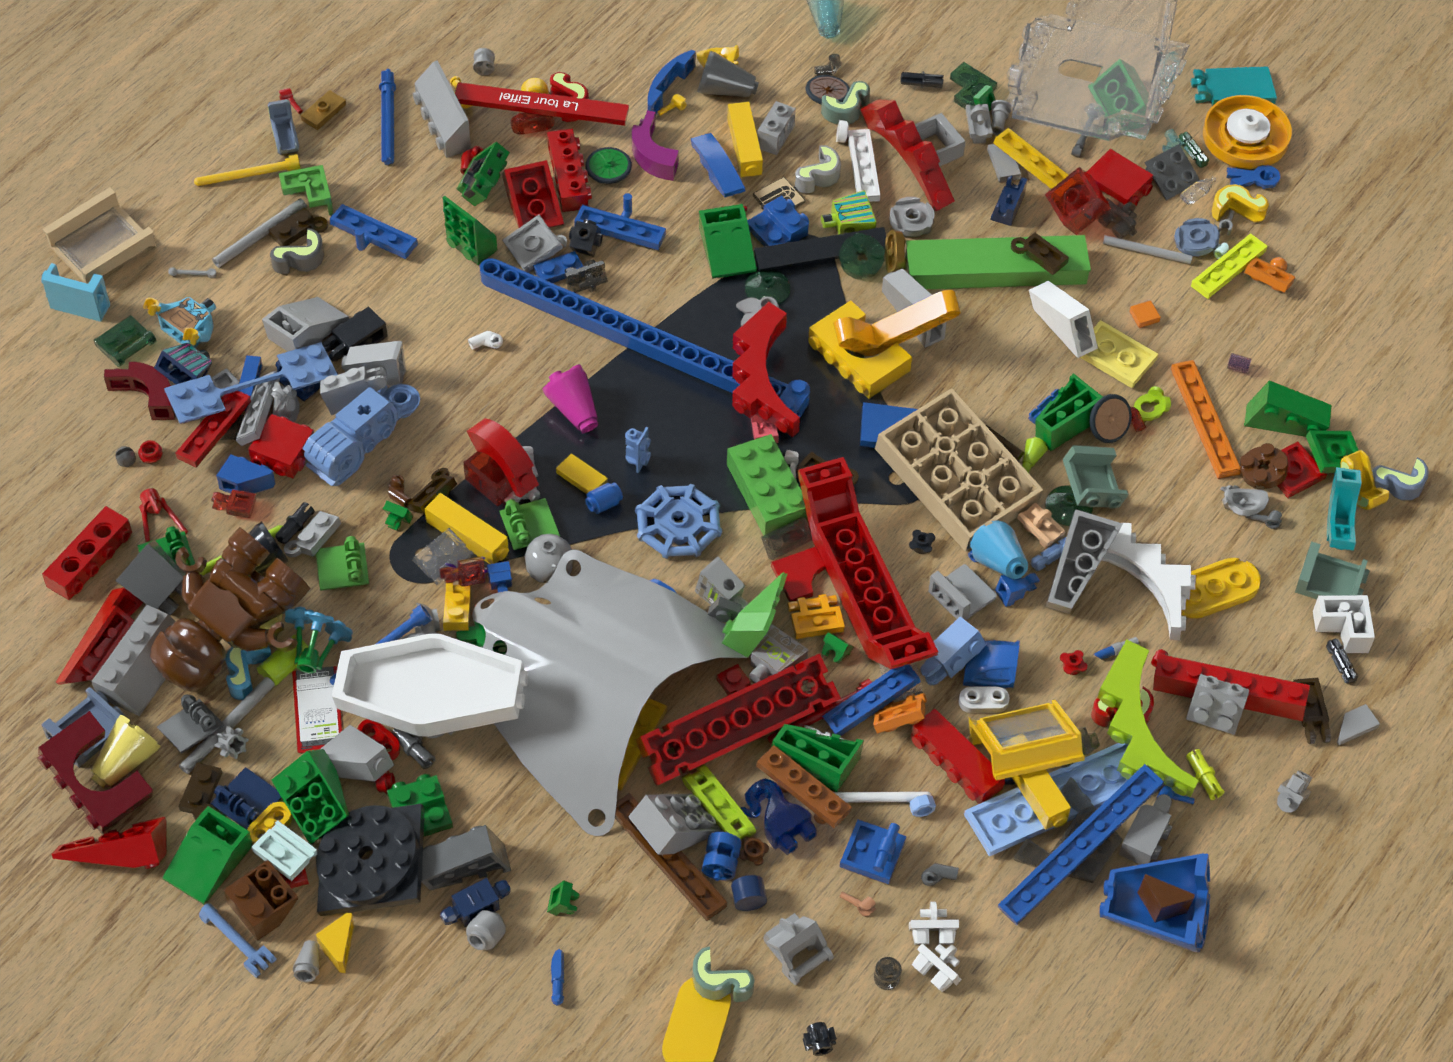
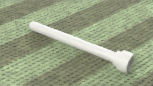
[834,792,932,803]

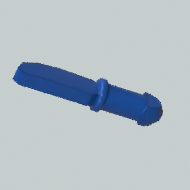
[551,949,564,1006]

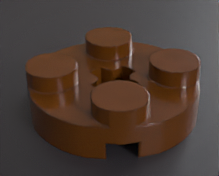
[1240,443,1289,489]

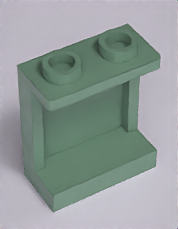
[1062,445,1129,509]
[1295,541,1370,599]

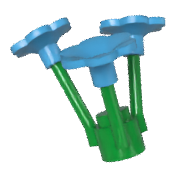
[285,606,353,674]

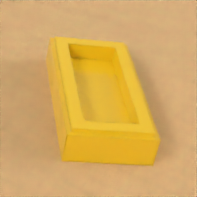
[556,453,608,494]

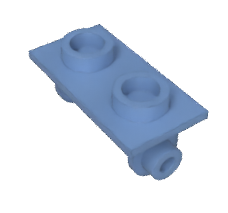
[625,427,651,473]

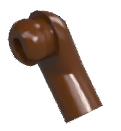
[388,475,411,508]

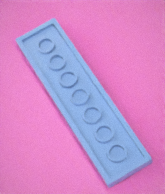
[964,743,1128,857]

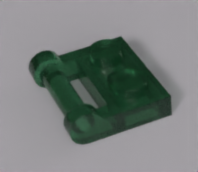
[94,315,157,367]

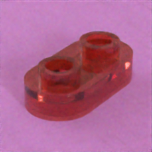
[510,113,555,135]

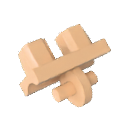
[1017,503,1065,548]

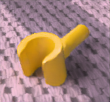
[657,94,687,116]

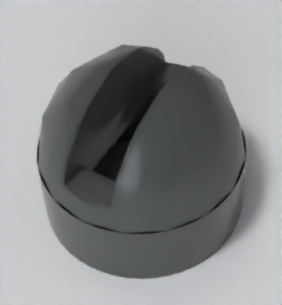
[115,446,136,467]

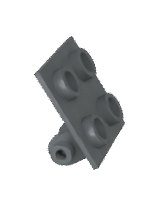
[1144,144,1201,200]
[157,694,224,754]

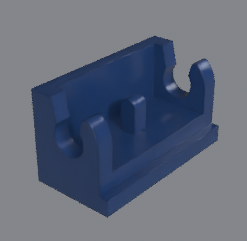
[990,176,1028,226]

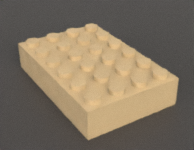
[875,388,1043,552]

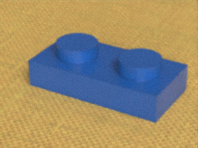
[533,251,584,283]

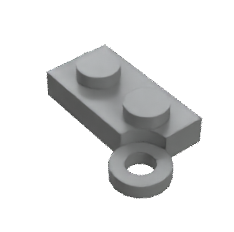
[284,511,341,557]

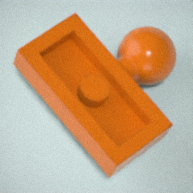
[1244,257,1295,293]

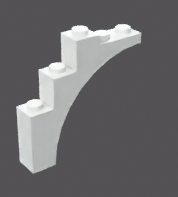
[1102,523,1196,640]

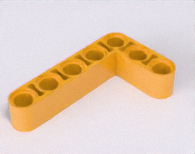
[833,290,961,356]

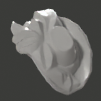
[271,381,300,422]
[1220,485,1269,516]

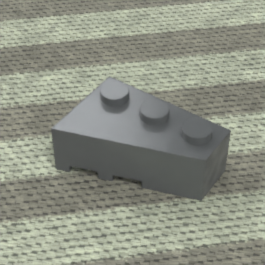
[422,825,511,890]

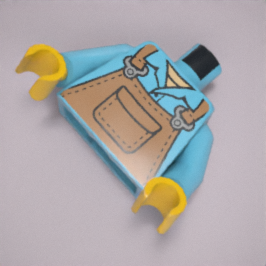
[143,297,216,348]

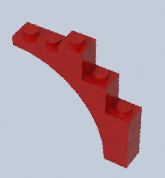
[860,99,955,211]
[732,302,800,437]

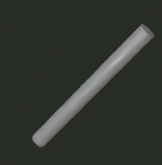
[1103,235,1193,264]

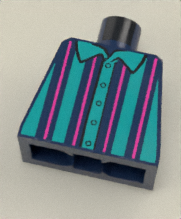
[154,343,212,385]

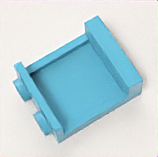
[41,263,110,322]

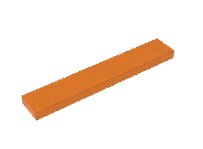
[1171,360,1241,479]

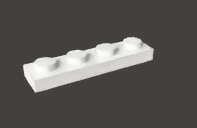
[847,129,880,202]

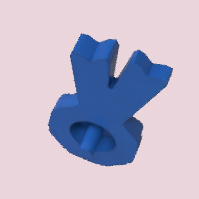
[1226,165,1280,189]

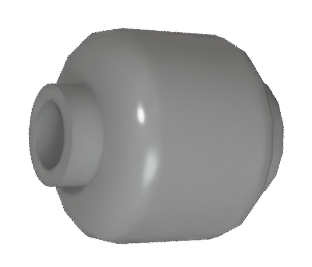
[466,911,506,950]

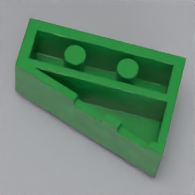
[1244,380,1332,437]

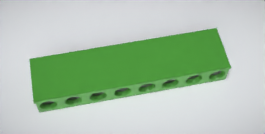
[906,235,1091,289]

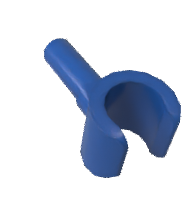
[1157,785,1195,805]

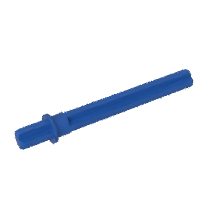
[379,69,396,165]

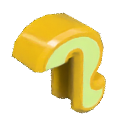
[1211,184,1269,223]
[1340,450,1389,510]

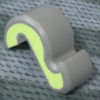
[795,145,841,193]

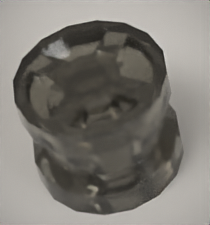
[874,957,902,990]

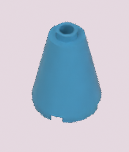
[970,520,1028,579]

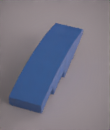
[691,133,745,198]

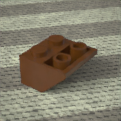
[224,860,299,941]

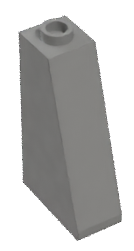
[882,269,947,348]

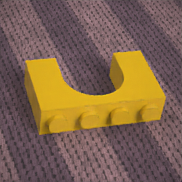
[808,300,912,399]

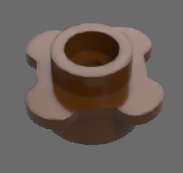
[739,838,769,866]

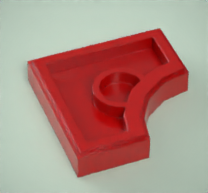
[1277,441,1327,498]
[771,546,825,602]

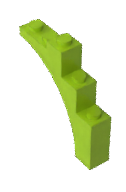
[1097,639,1199,797]

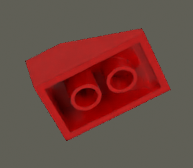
[502,160,564,228]

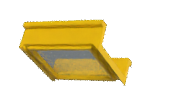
[968,700,1085,780]

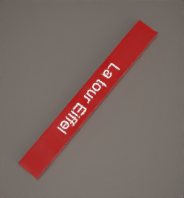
[455,82,629,126]

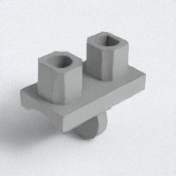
[965,104,993,144]
[1277,770,1312,813]

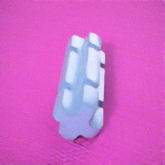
[1031,537,1067,571]

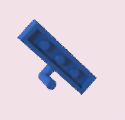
[574,193,666,250]
[330,204,418,259]

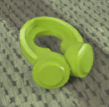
[1133,386,1171,421]

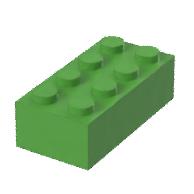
[727,434,809,538]

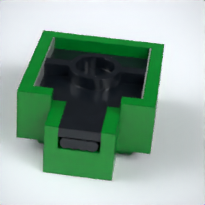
[456,141,510,207]

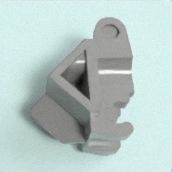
[763,913,834,985]

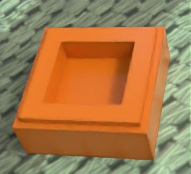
[1129,300,1161,328]

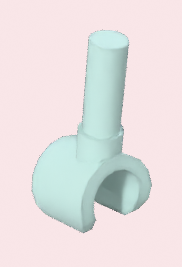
[1214,243,1229,259]

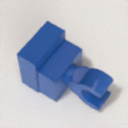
[487,561,512,593]
[995,573,1040,607]

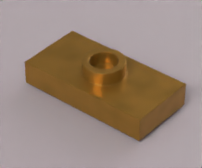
[300,90,346,130]

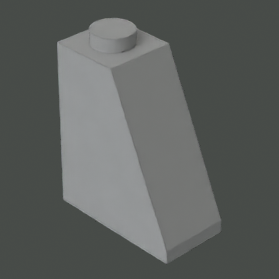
[342,341,406,387]
[321,725,394,781]

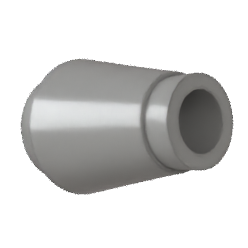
[292,940,320,982]

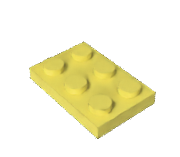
[1080,320,1158,388]

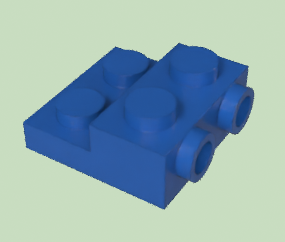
[747,196,809,247]

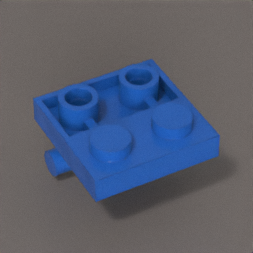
[840,819,906,884]

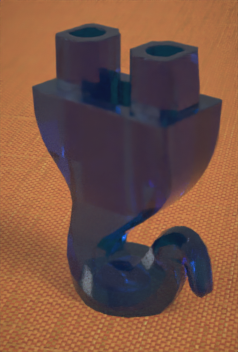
[740,778,817,855]

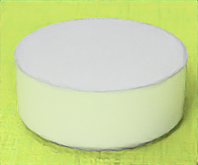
[836,120,848,143]

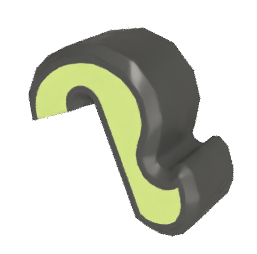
[270,228,324,274]

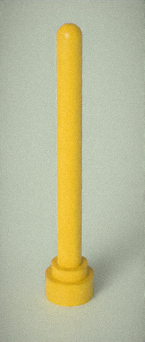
[194,154,301,186]

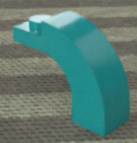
[1326,467,1362,551]

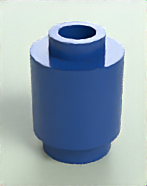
[585,483,623,514]

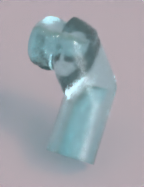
[1162,129,1181,152]

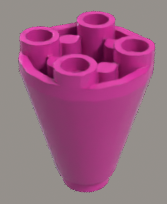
[542,364,598,433]

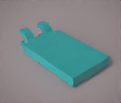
[1190,66,1277,106]

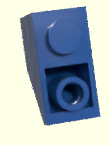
[216,454,276,497]

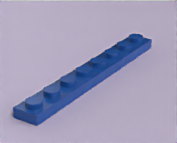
[998,764,1164,926]

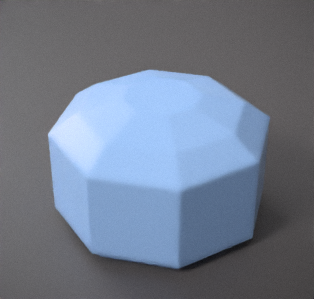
[909,794,936,817]

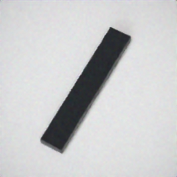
[754,227,887,272]

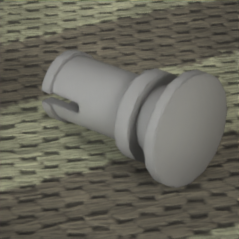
[991,100,1012,135]

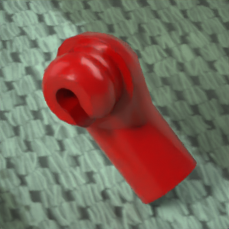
[460,146,484,175]

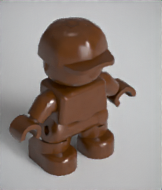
[150,527,311,692]

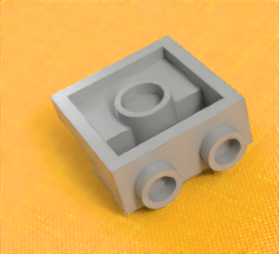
[1186,674,1249,735]

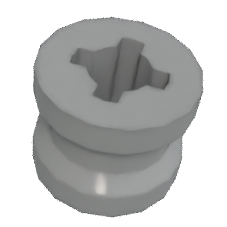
[473,48,495,76]

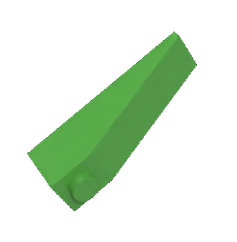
[722,572,787,658]

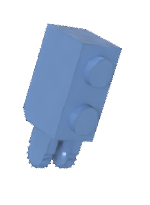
[920,617,987,686]

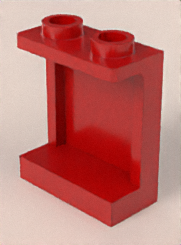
[1083,148,1153,214]

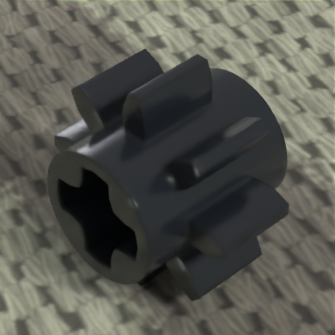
[803,1022,837,1056]

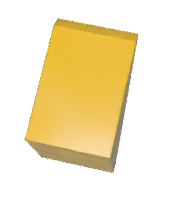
[316,913,354,973]

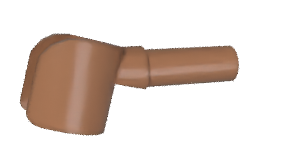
[840,891,876,917]

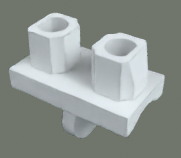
[909,902,959,945]
[912,944,962,992]

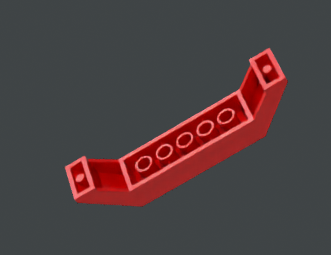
[798,457,938,669]

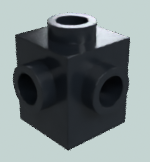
[569,219,603,257]

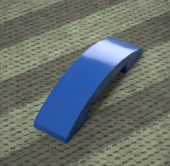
[648,50,696,114]

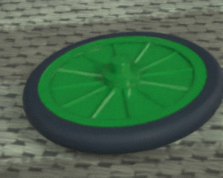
[585,147,632,184]

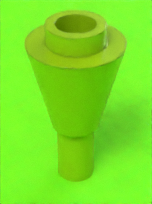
[1022,437,1048,473]

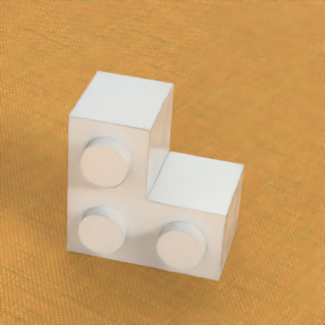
[1313,595,1375,653]

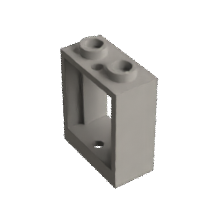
[915,113,965,166]

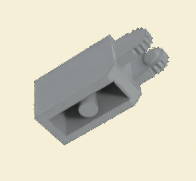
[320,366,387,415]
[1119,794,1172,865]

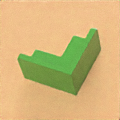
[279,165,334,215]

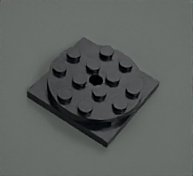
[316,804,425,916]

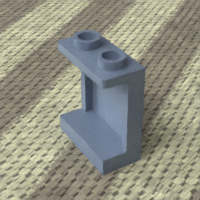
[41,687,124,767]

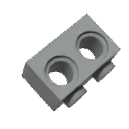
[757,101,796,155]

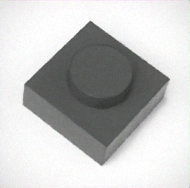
[708,597,742,622]

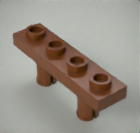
[757,745,852,828]

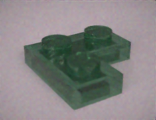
[950,62,997,109]

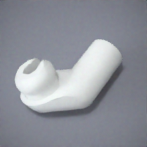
[468,331,503,350]

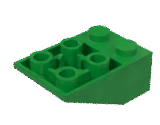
[442,196,498,265]
[699,204,757,279]
[271,749,349,845]
[162,806,253,905]

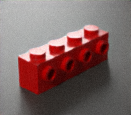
[547,129,592,213]
[911,708,1005,804]

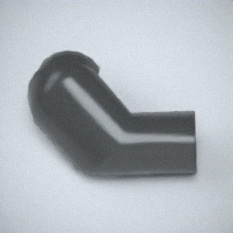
[921,863,959,886]

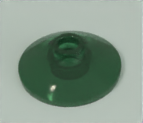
[745,270,790,304]
[1045,485,1093,526]

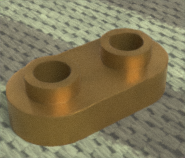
[885,230,907,273]

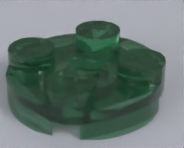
[839,233,885,279]

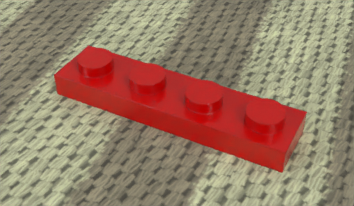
[175,390,251,468]

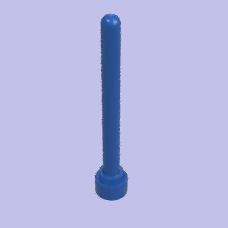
[330,604,433,685]

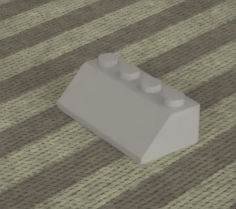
[413,60,471,158]
[91,605,176,716]

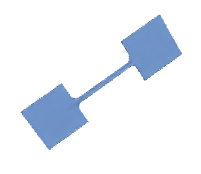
[164,342,338,424]

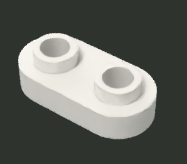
[959,687,1010,713]

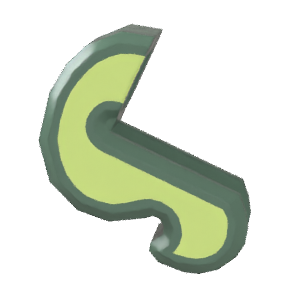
[821,81,870,124]
[692,946,755,1002]

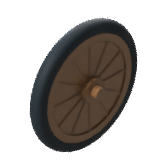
[1090,394,1132,443]

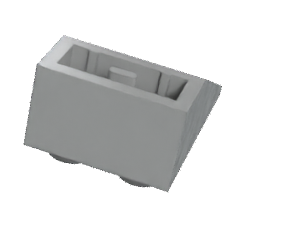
[262,297,349,352]
[629,794,722,855]

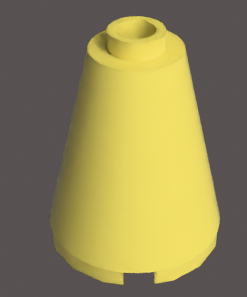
[91,715,161,788]

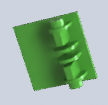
[499,498,560,550]
[316,536,369,591]

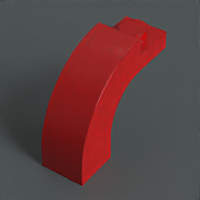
[467,418,539,498]

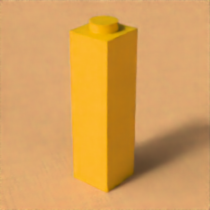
[727,102,763,177]
[425,493,509,564]
[1001,735,1071,830]

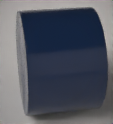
[731,875,767,911]

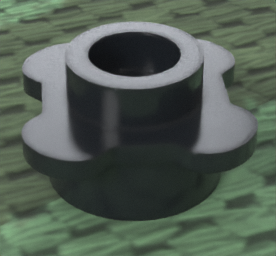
[909,530,936,554]

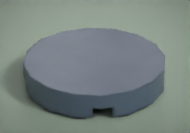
[1174,218,1220,256]

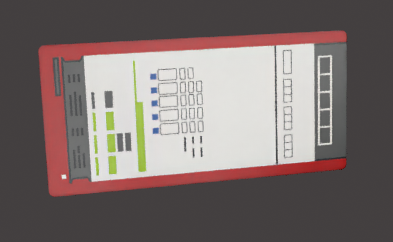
[292,666,342,753]

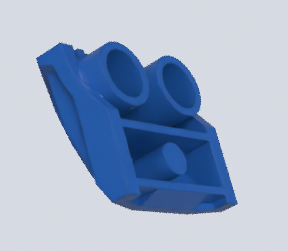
[963,640,1020,689]

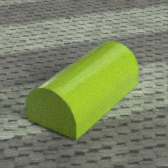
[257,634,308,686]

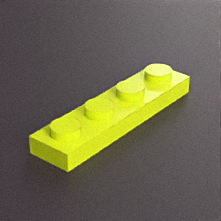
[1191,233,1268,299]

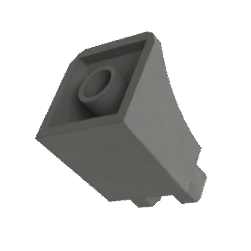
[116,540,186,616]

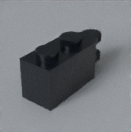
[322,306,388,362]

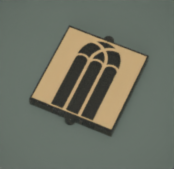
[753,177,805,210]

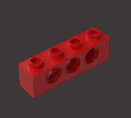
[42,506,132,600]

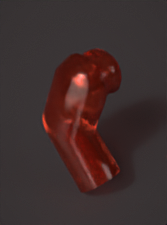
[1130,406,1146,432]

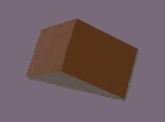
[1137,874,1195,922]

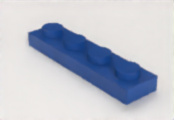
[823,664,921,736]

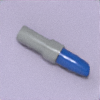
[1094,637,1139,660]

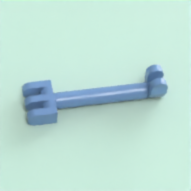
[199,903,277,978]

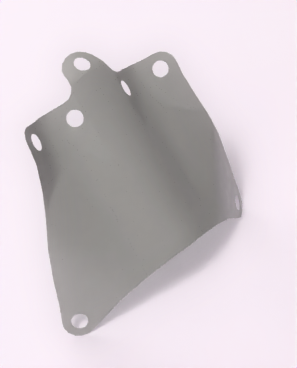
[472,549,752,836]

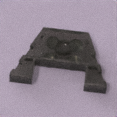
[1014,777,1122,883]

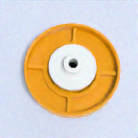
[1203,95,1292,169]

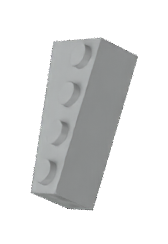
[1046,510,1123,614]

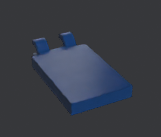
[860,402,918,448]

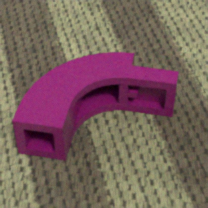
[632,110,679,181]

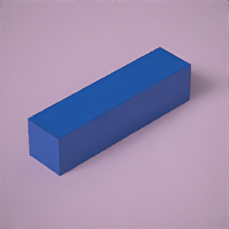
[238,355,263,411]

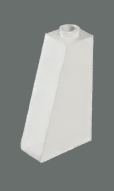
[1029,281,1098,358]

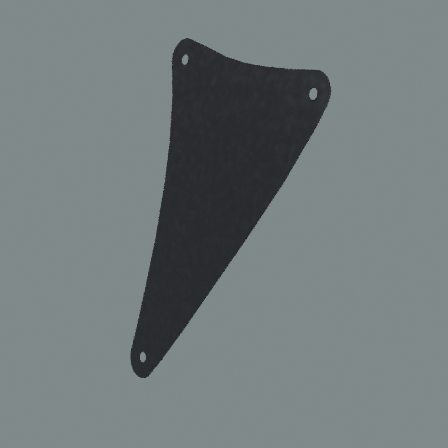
[389,234,919,583]

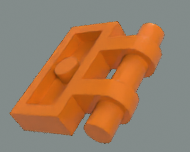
[873,693,927,734]

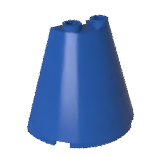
[1100,853,1211,952]

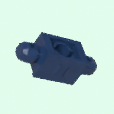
[440,878,511,927]

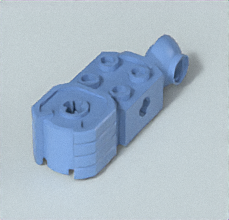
[303,384,420,486]

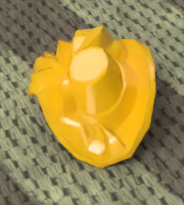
[697,45,739,67]

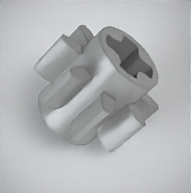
[214,726,249,759]

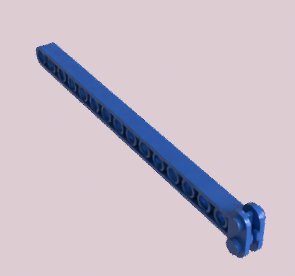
[480,258,810,417]

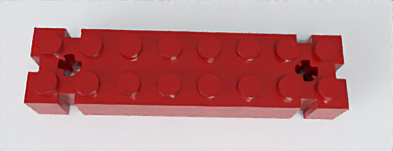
[635,653,841,786]

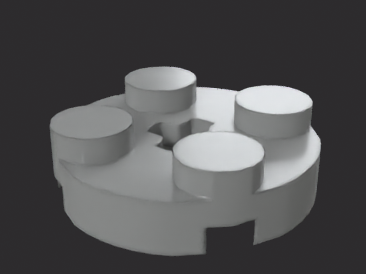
[889,197,935,237]

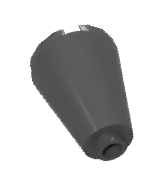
[697,51,759,98]

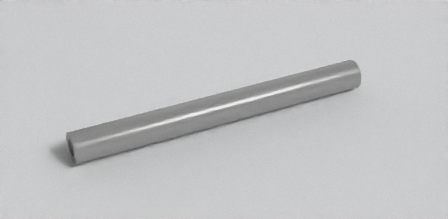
[212,198,307,268]
[179,677,275,774]

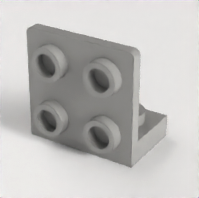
[928,564,997,621]

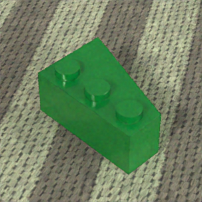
[1035,373,1103,451]
[772,724,864,792]

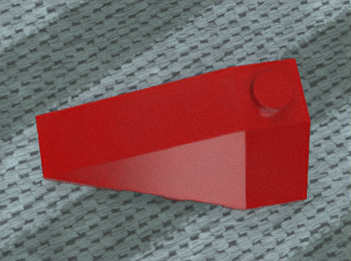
[51,817,167,869]

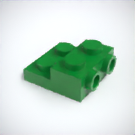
[387,774,453,837]

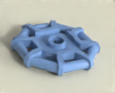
[635,484,723,559]

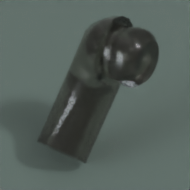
[814,54,842,76]

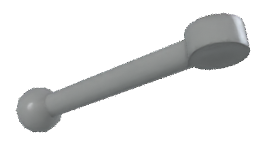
[168,267,216,278]

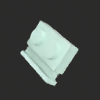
[252,820,317,881]

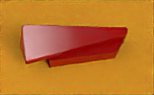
[56,587,143,685]

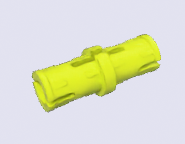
[1186,749,1225,800]

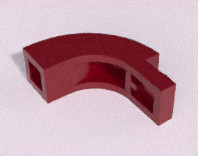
[104,362,176,420]

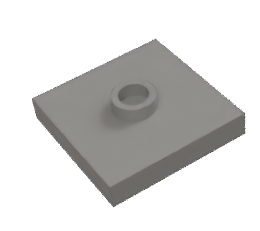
[502,215,563,273]

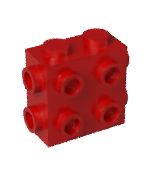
[248,414,314,479]

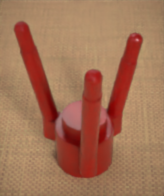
[139,488,188,543]

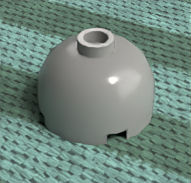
[525,534,574,583]

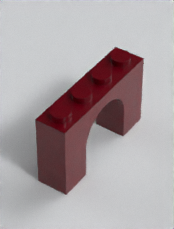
[37,711,153,834]

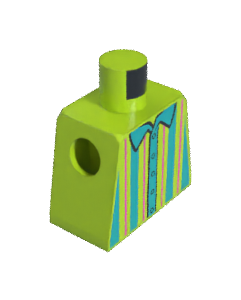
[821,190,876,234]

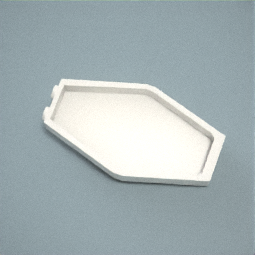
[332,634,529,737]

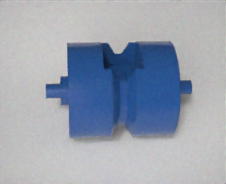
[702,832,742,881]

